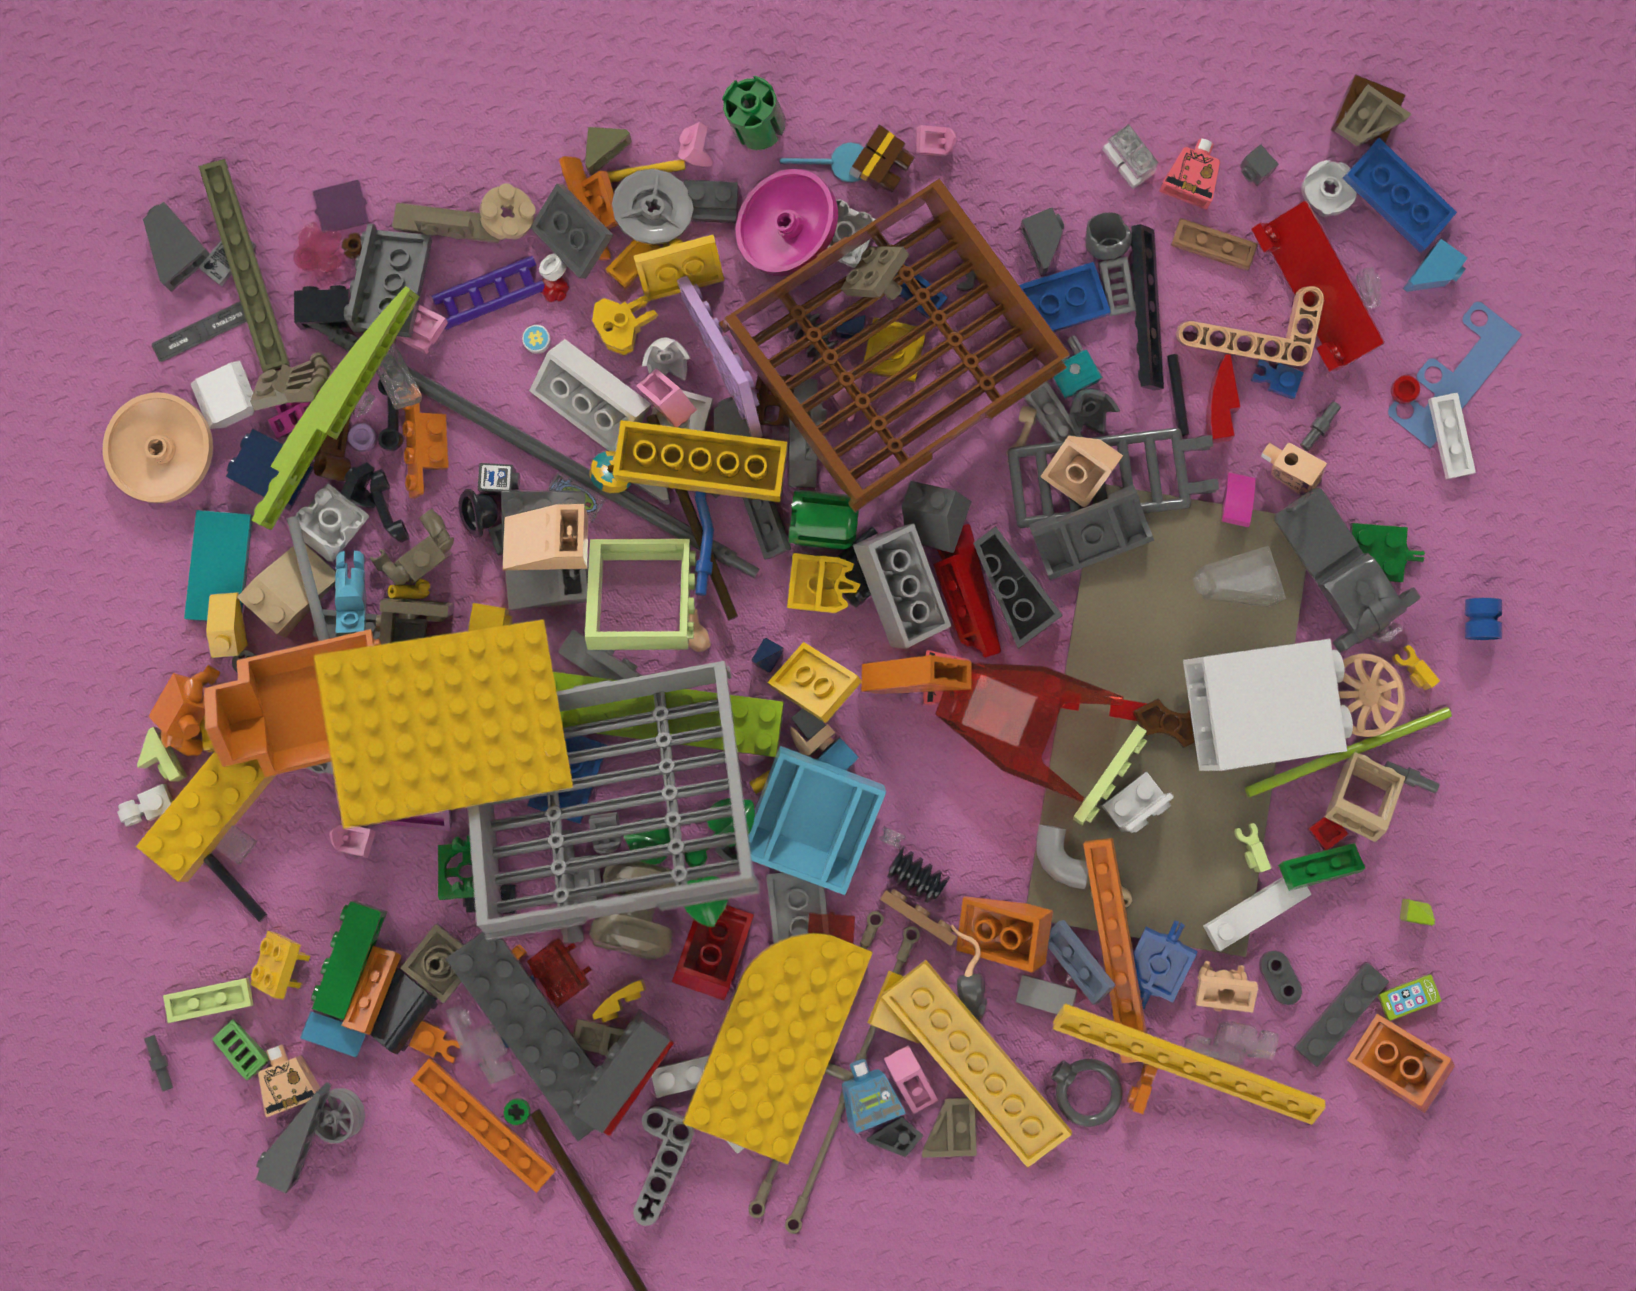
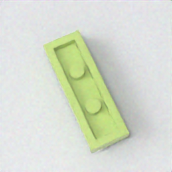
[163,978,254,1023]

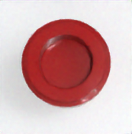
[1391,375,1420,404]

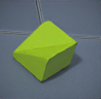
[1399,899,1435,926]

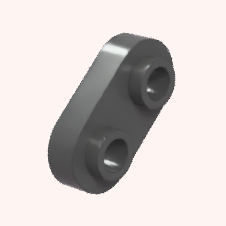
[1259,951,1302,1005]

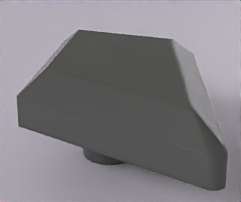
[866,1116,924,1157]

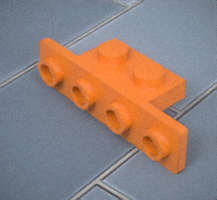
[559,156,618,260]
[401,386,449,499]

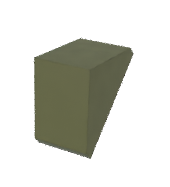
[585,127,632,176]

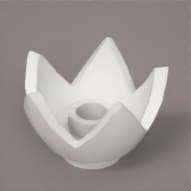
[642,338,690,381]

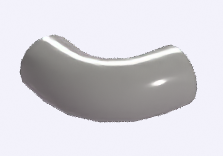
[1036,824,1088,889]

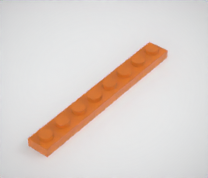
[1083,838,1147,1063]

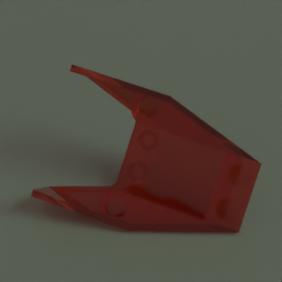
[935,663,1124,804]

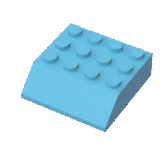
[748,746,886,895]

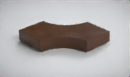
[1132,699,1195,748]

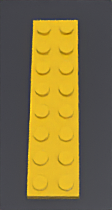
[882,960,1072,1168]

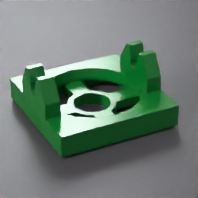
[438,835,475,900]

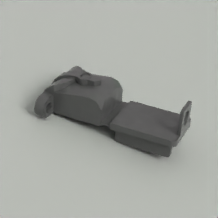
[1274,488,1421,652]

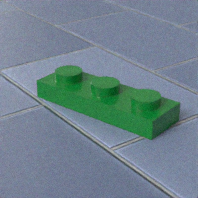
[1278,843,1366,891]

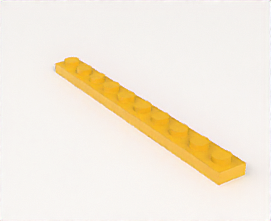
[1053,1004,1325,1125]

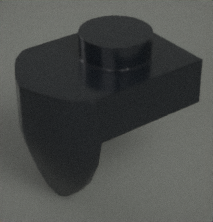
[341,462,375,508]

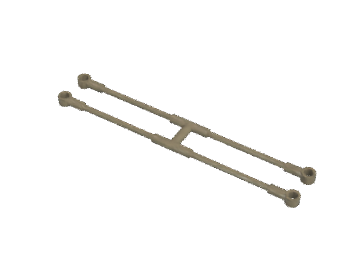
[748,911,920,1234]

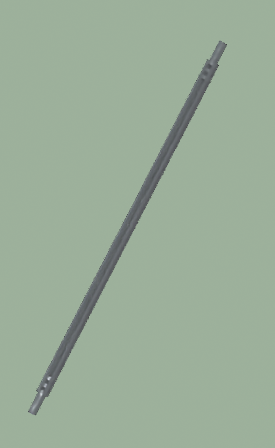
[307,323,760,578]

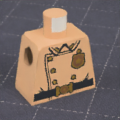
[1261,443,1327,496]
[258,1044,320,1118]

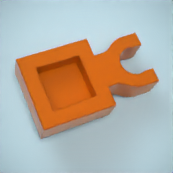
[408,1020,464,1063]
[1127,1063,1158,1114]

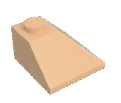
[1040,436,1123,508]

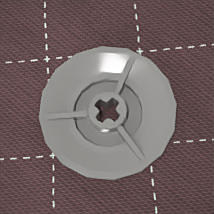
[612,169,694,245]

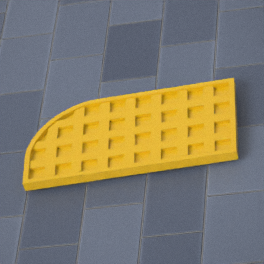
[682,933,873,1165]

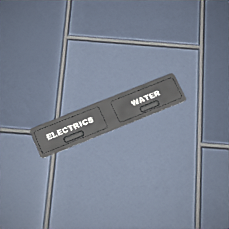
[152,301,247,362]

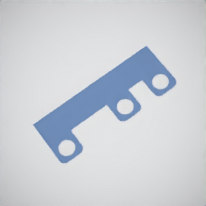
[1388,302,1522,449]

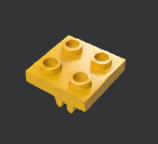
[250,931,311,1000]

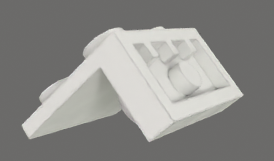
[1101,772,1174,833]

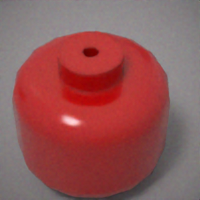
[541,276,569,302]

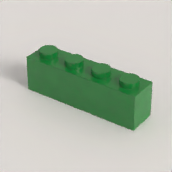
[311,901,387,1020]

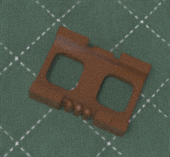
[755,374,795,427]

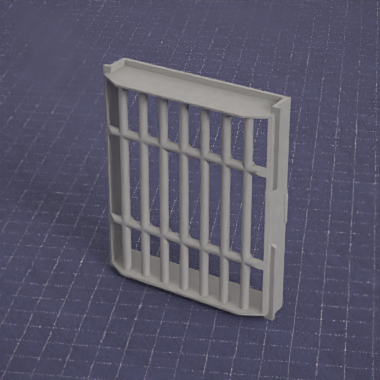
[468,661,760,941]

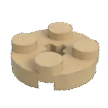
[479,183,535,240]

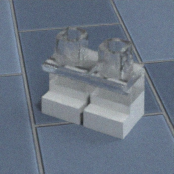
[1102,124,1158,189]

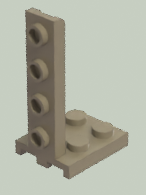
[375,597,454,644]

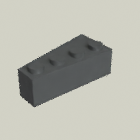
[974,526,1063,649]
[572,1009,670,1134]

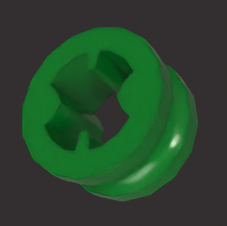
[503,1098,531,1125]

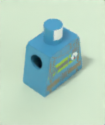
[842,1059,906,1134]

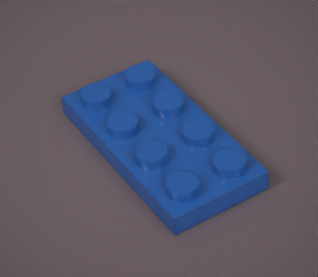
[1342,138,1457,253]

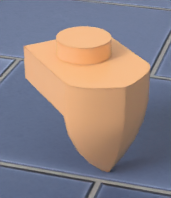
[790,724,835,756]

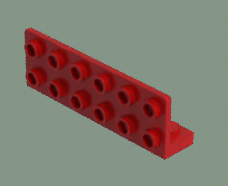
[1251,201,1385,372]

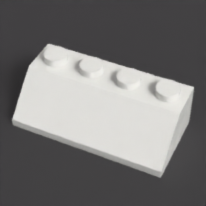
[529,339,651,452]

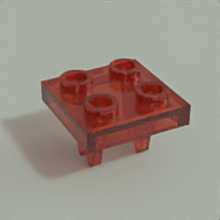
[526,937,592,1008]

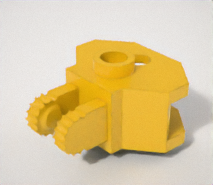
[592,295,658,356]

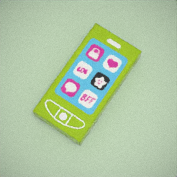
[1378,974,1442,1021]

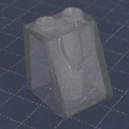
[1193,546,1286,607]

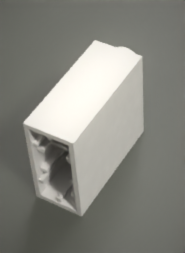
[1183,639,1353,771]

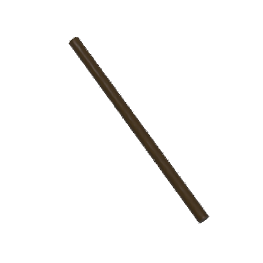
[646,414,738,621]
[530,1109,648,1291]

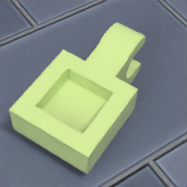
[1235,823,1271,872]

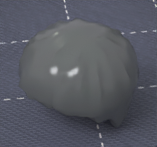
[1085,212,1132,261]

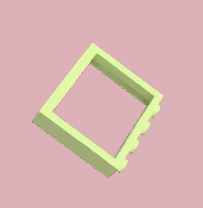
[585,539,696,650]

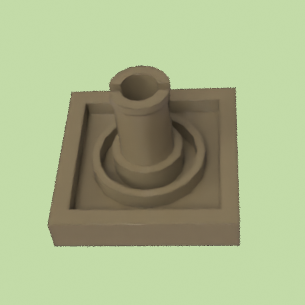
[841,246,910,300]
[401,923,464,1003]

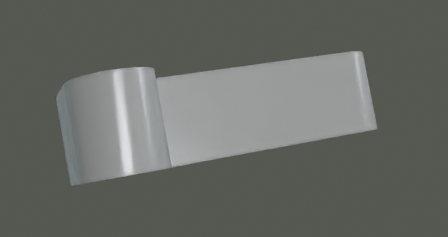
[633,1105,695,1226]

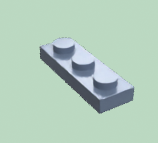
[1048,920,1116,1005]

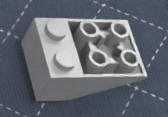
[506,558,588,610]

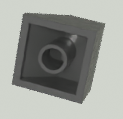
[902,481,972,553]

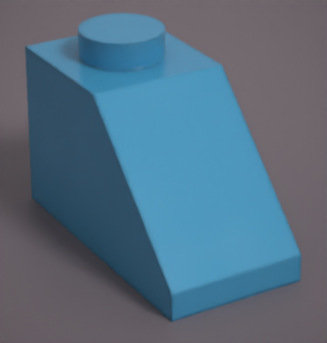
[1403,239,1468,292]

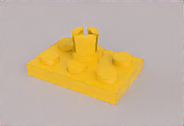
[634,235,725,301]
[767,642,862,723]

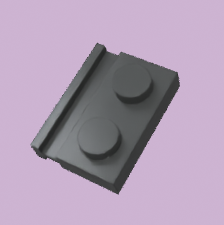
[684,180,738,224]

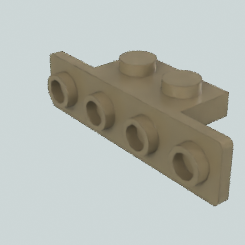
[392,203,500,243]

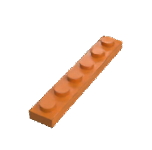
[410,1058,557,1193]

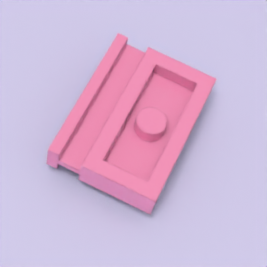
[395,305,448,354]

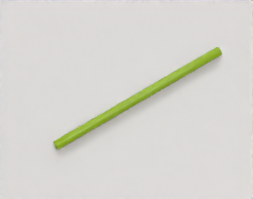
[1245,707,1452,798]

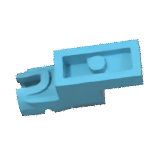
[335,551,367,637]

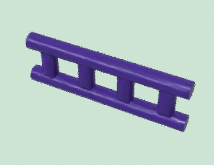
[432,255,545,330]

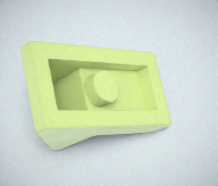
[137,727,187,782]

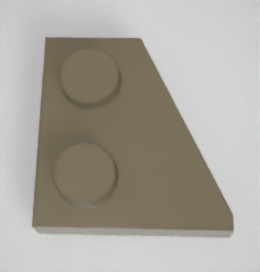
[1335,84,1411,146]
[922,1097,977,1158]

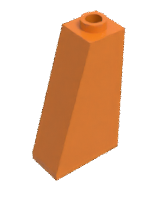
[861,655,971,694]

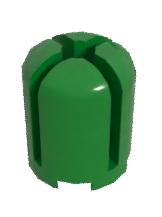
[722,76,786,150]
[789,490,859,550]

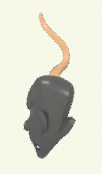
[951,925,987,1022]

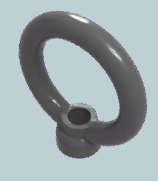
[1051,1059,1122,1127]

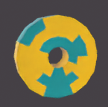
[589,451,631,493]

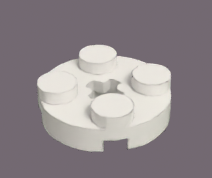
[1301,160,1357,217]

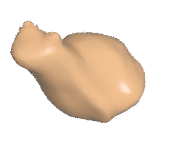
[689,609,711,652]

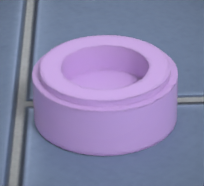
[348,423,377,452]

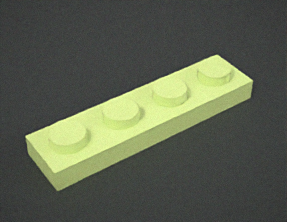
[1073,725,1147,826]

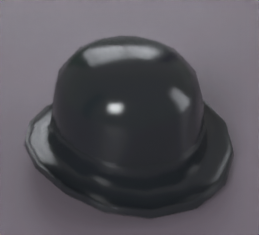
[458,489,498,538]

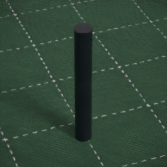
[1167,354,1189,436]
[203,853,268,922]

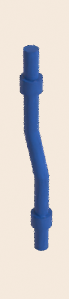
[695,491,714,596]

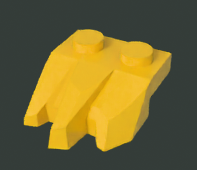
[787,553,861,613]

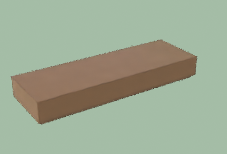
[1171,218,1258,271]

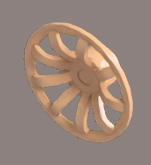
[1338,654,1405,737]

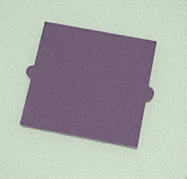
[313,180,369,234]

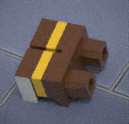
[849,124,915,193]

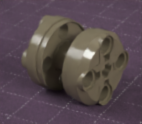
[589,861,676,960]

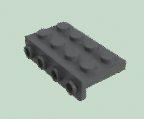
[344,223,433,338]

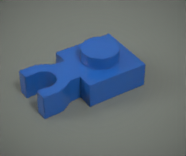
[1251,359,1304,400]

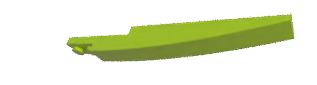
[252,286,420,530]

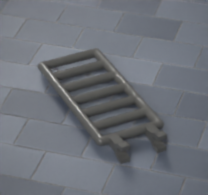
[1007,428,1219,528]

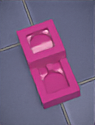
[1222,472,1255,527]

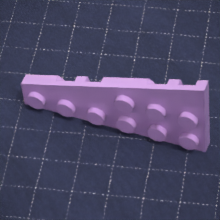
[677,276,763,438]

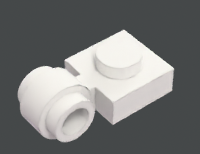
[117,784,173,827]

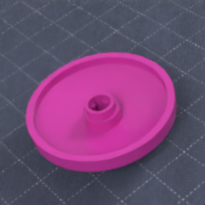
[736,169,838,276]

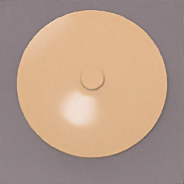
[103,392,213,503]

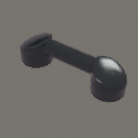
[378,374,404,451]
[370,469,409,543]

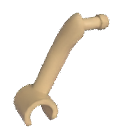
[1006,406,1036,464]

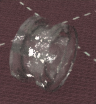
[878,826,906,849]

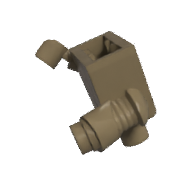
[370,509,454,585]

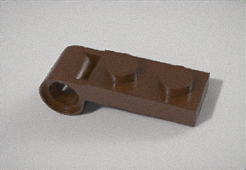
[314,416,351,482]

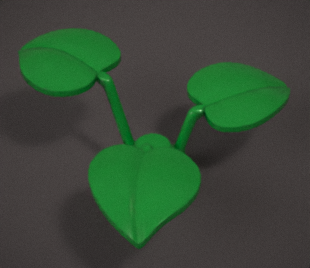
[623,798,755,927]

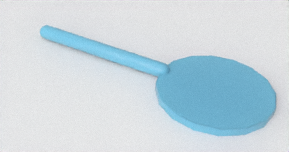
[780,143,864,183]

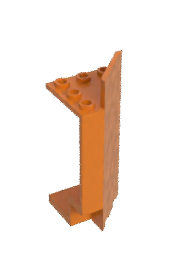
[204,629,382,777]

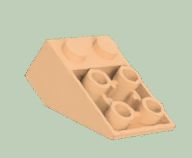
[503,504,588,571]

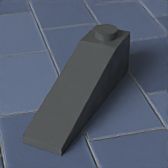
[256,1083,332,1193]

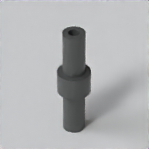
[1300,402,1341,451]
[1384,761,1440,794]
[144,1035,173,1092]

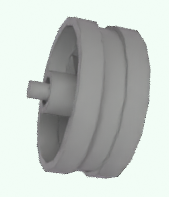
[315,1088,365,1143]

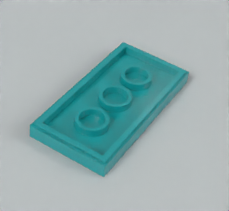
[184,510,253,621]

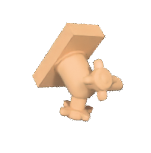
[1195,961,1258,1012]

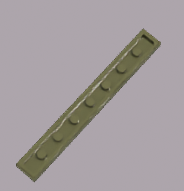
[198,159,290,373]

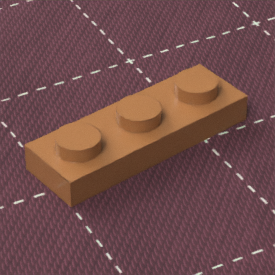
[880,888,957,946]

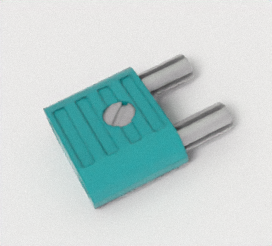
[1053,336,1103,399]

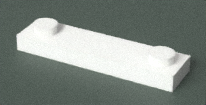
[1203,877,1312,951]

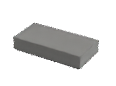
[1016,975,1078,1014]

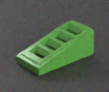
[212,1019,270,1081]

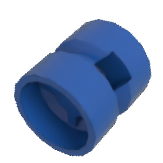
[1465,598,1502,640]

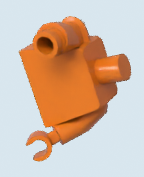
[149,664,221,756]

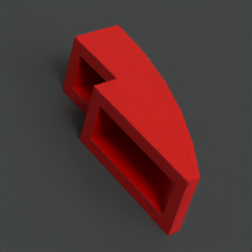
[1206,354,1240,444]

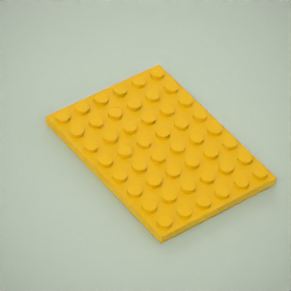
[313,619,573,829]

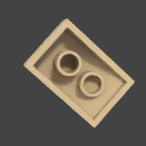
[237,544,336,638]

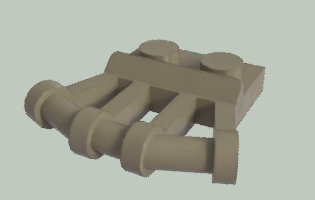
[250,352,331,411]

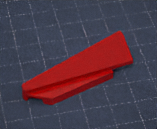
[933,524,1001,658]

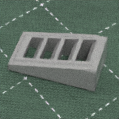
[1098,256,1136,316]

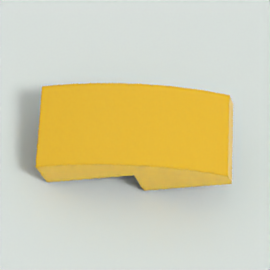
[592,979,646,1022]

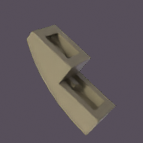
[573,1018,625,1056]

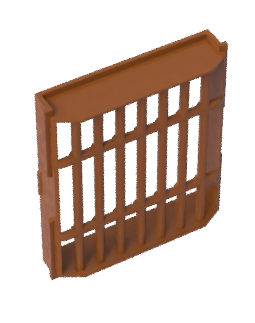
[718,178,1070,512]

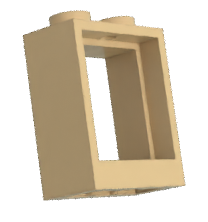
[1325,752,1405,842]

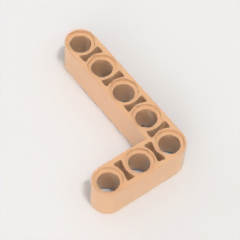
[1176,286,1324,366]

